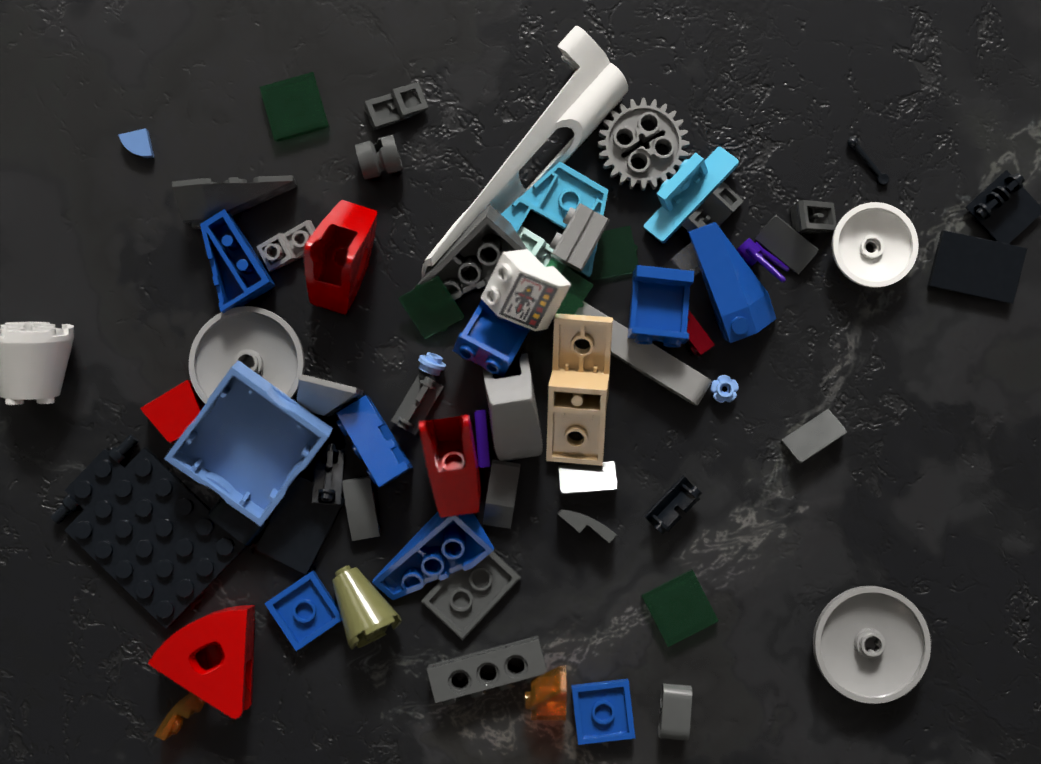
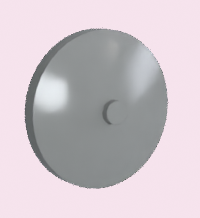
[189,306,305,404]
[813,586,931,704]

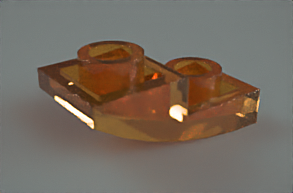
[155,692,205,741]

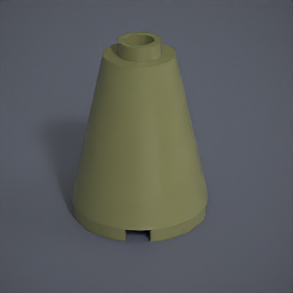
[332,565,402,650]

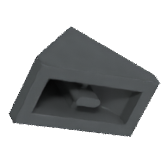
[790,200,837,235]

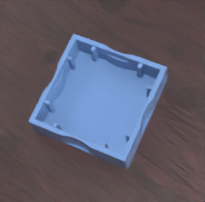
[164,360,333,526]

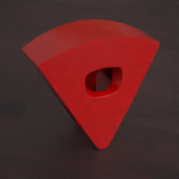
[304,200,378,315]
[419,415,480,518]
[147,605,255,719]

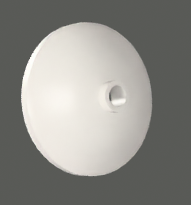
[832,202,919,288]

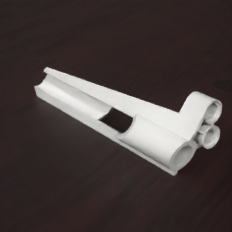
[421,26,628,278]

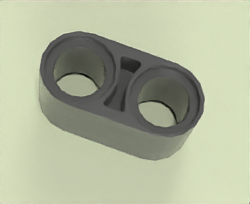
[658,683,692,741]

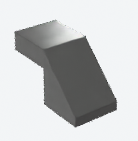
[682,182,743,231]
[483,460,521,529]

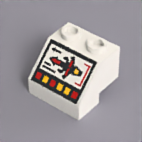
[481,249,571,331]

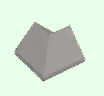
[297,374,363,416]

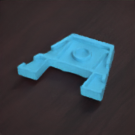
[501,162,608,277]

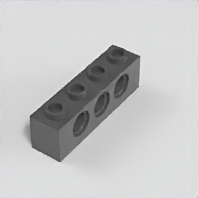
[427,636,548,705]

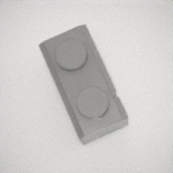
[549,203,609,272]

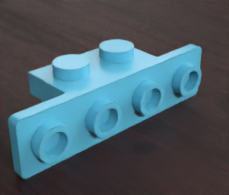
[644,147,739,243]

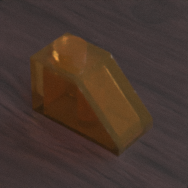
[525,666,567,720]

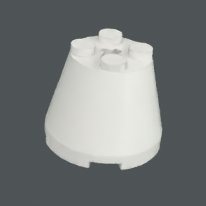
[0,322,74,405]

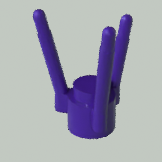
[736,238,789,283]

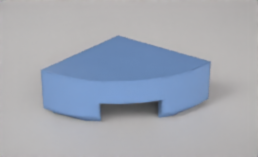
[119,128,154,158]

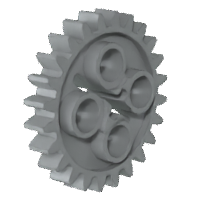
[597,98,689,191]

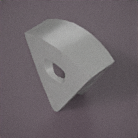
[482,353,543,461]

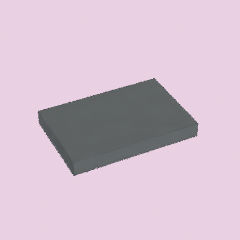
[421,551,521,641]

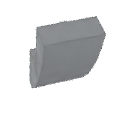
[256,220,316,272]

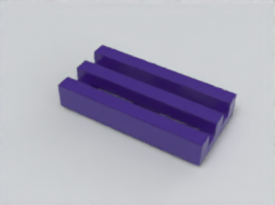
[474,410,490,468]

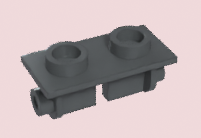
[391,372,444,435]

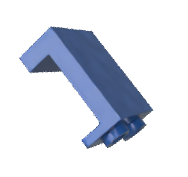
[628,265,694,348]
[453,299,530,378]

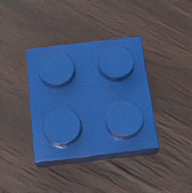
[264,570,342,651]
[571,679,635,745]

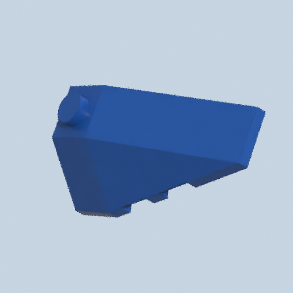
[688,222,776,343]
[372,512,494,600]

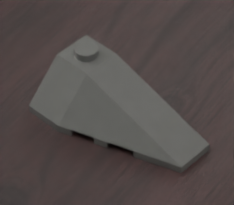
[411,205,527,311]

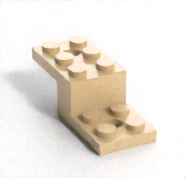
[546,313,613,466]

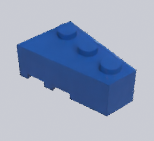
[200,209,276,313]
[336,395,413,487]

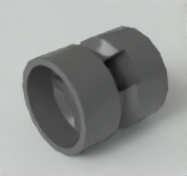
[355,134,403,180]

